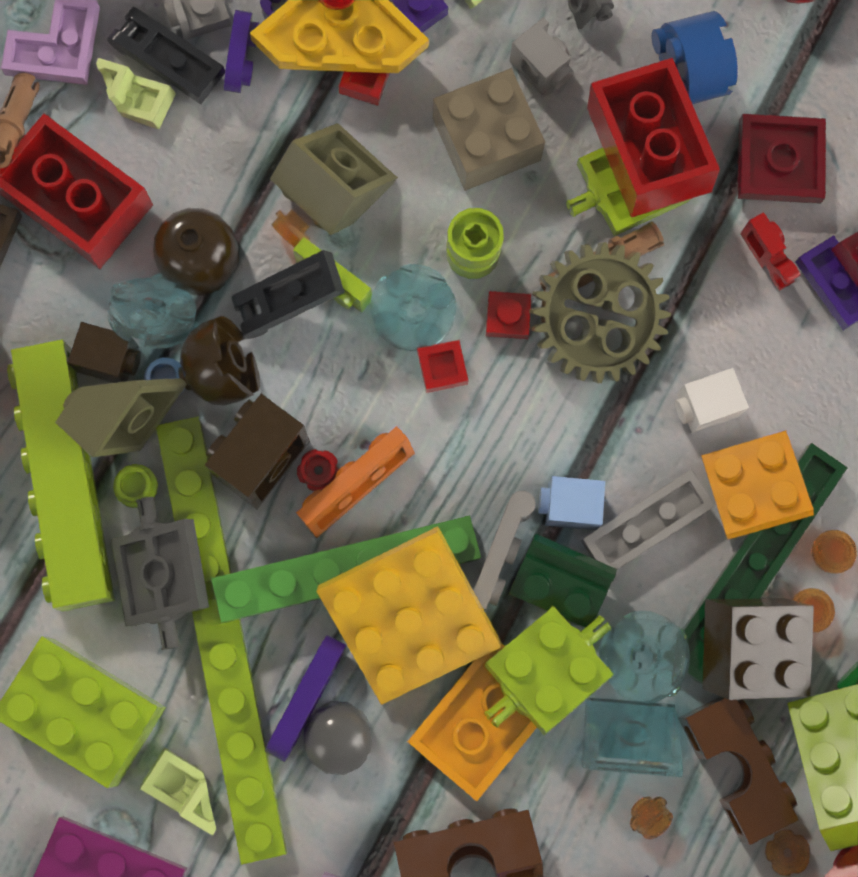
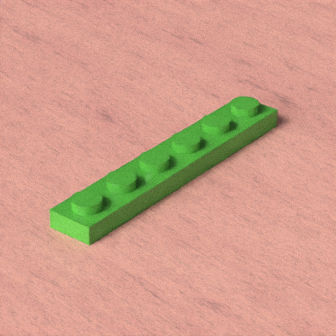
[211,515,481,624]

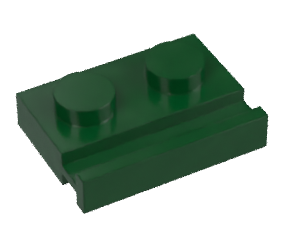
[509,534,617,628]

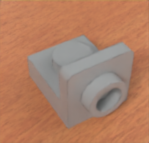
[164,0,232,40]

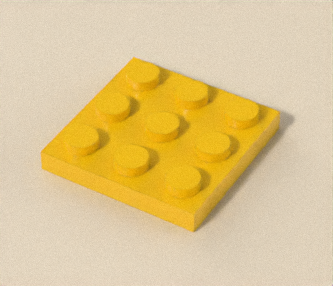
[316,526,501,705]

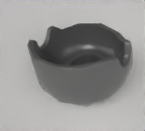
[304,701,372,775]

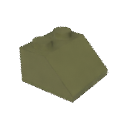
[270,123,398,235]
[55,378,187,457]

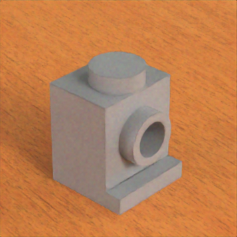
[509,17,574,95]

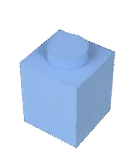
[538,476,605,530]

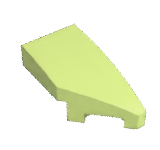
[96,58,176,129]
[140,747,216,836]

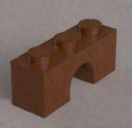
[678,696,799,845]
[394,808,543,877]

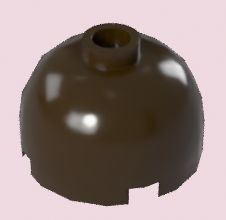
[153,208,240,296]
[178,316,260,406]

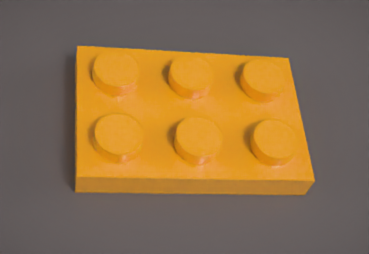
[407,643,537,801]

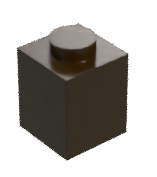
[67,322,141,383]

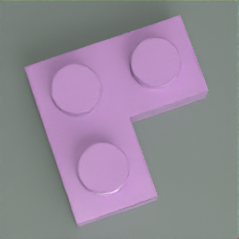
[1,0,100,85]

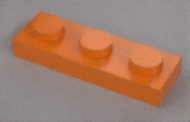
[296,426,415,538]

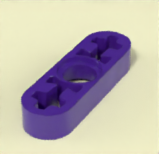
[265,635,347,762]

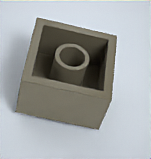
[432,68,545,191]

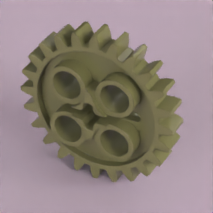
[529,242,671,383]

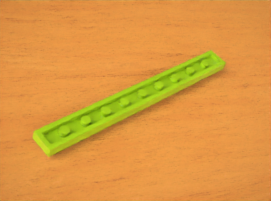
[156,416,287,865]

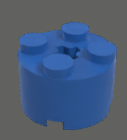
[651,11,738,105]

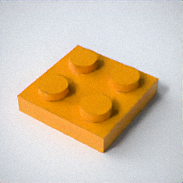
[701,430,814,540]

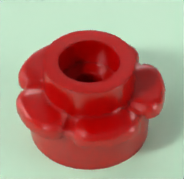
[297,449,339,491]

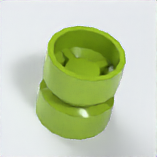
[446,208,504,279]

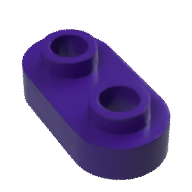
[224,10,260,94]

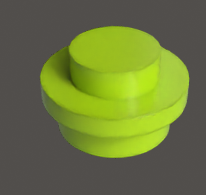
[113,464,158,508]

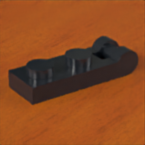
[107,7,225,104]
[231,250,345,339]

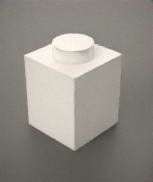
[675,368,749,433]

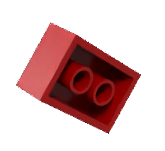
[587,58,720,218]
[0,113,153,269]

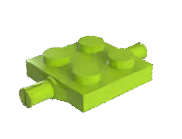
[566,147,690,236]
[484,606,614,736]

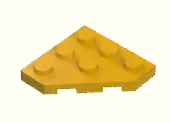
[250,0,429,73]

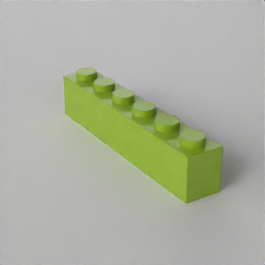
[7,339,115,612]

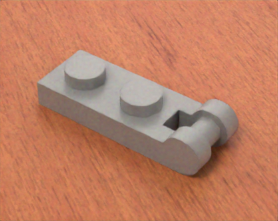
[473,491,536,611]

